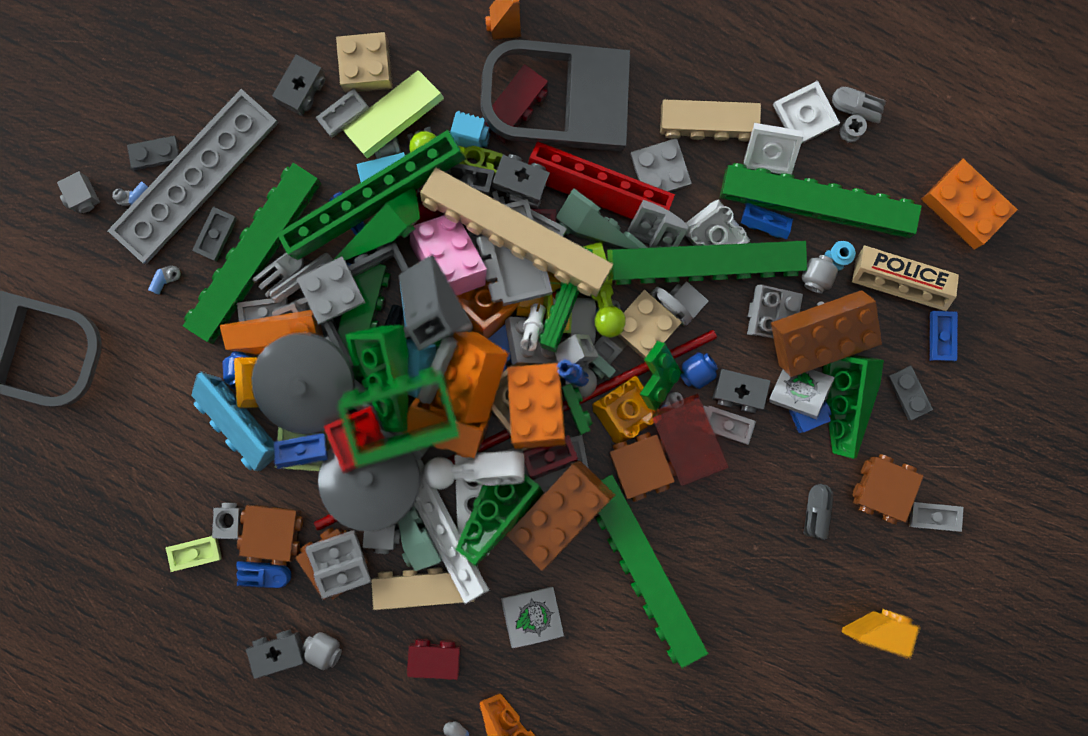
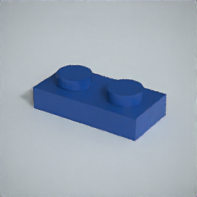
[741,203,793,240]
[930,311,957,362]
[274,433,328,469]

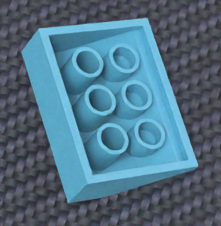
[191,372,275,471]

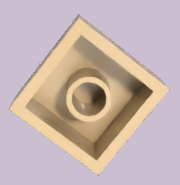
[336,32,392,93]
[618,290,682,359]

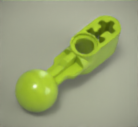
[409,131,503,174]
[582,242,626,338]

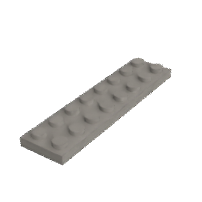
[108,89,278,265]

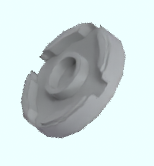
[650,286,693,326]

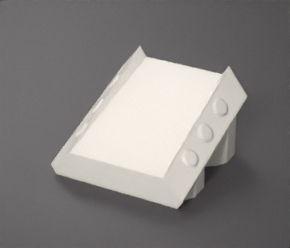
[685,200,750,246]

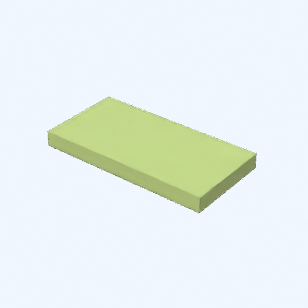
[342,71,444,159]

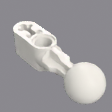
[423,451,525,489]

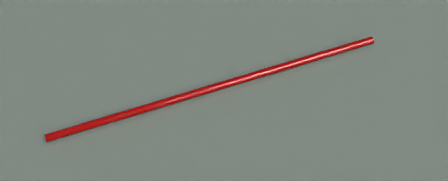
[314,330,717,531]

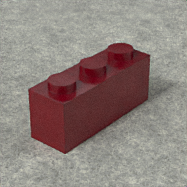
[483,64,549,145]

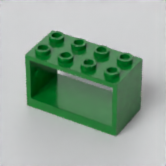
[338,367,460,467]

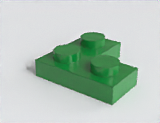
[640,341,682,411]
[562,383,593,436]

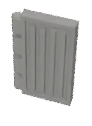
[476,199,552,306]

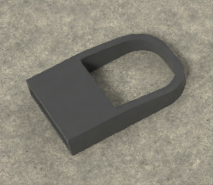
[480,40,630,152]
[0,291,102,407]

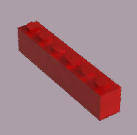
[528,141,675,219]

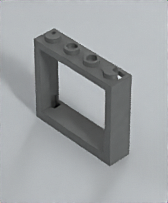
[323,243,412,369]

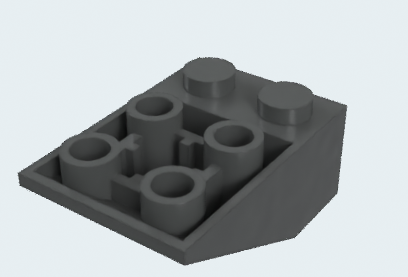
[399,254,470,351]

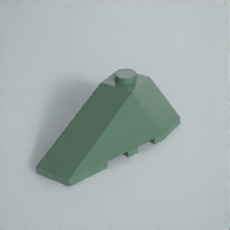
[556,189,648,249]

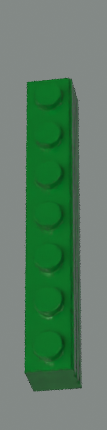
[538,246,593,353]

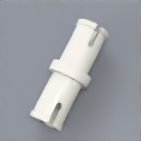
[520,304,546,351]

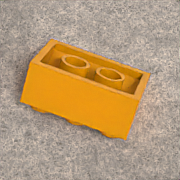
[842,609,919,658]

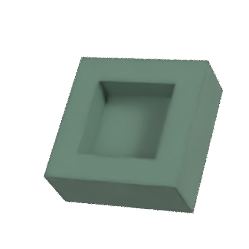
[590,354,616,380]

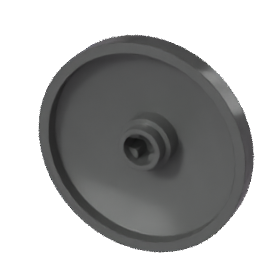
[252,332,355,434]
[318,430,421,531]

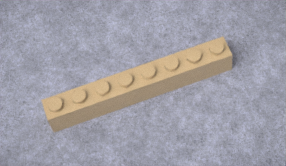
[420,168,613,297]

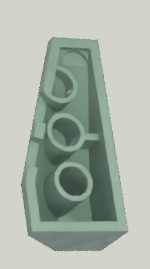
[398,505,442,571]

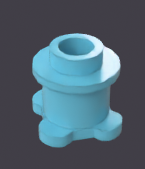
[824,241,856,271]

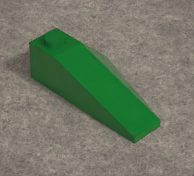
[332,188,420,261]
[345,325,408,432]
[823,355,884,459]
[455,474,544,566]

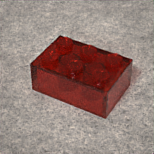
[652,393,728,486]

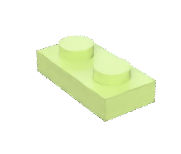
[166,536,222,572]

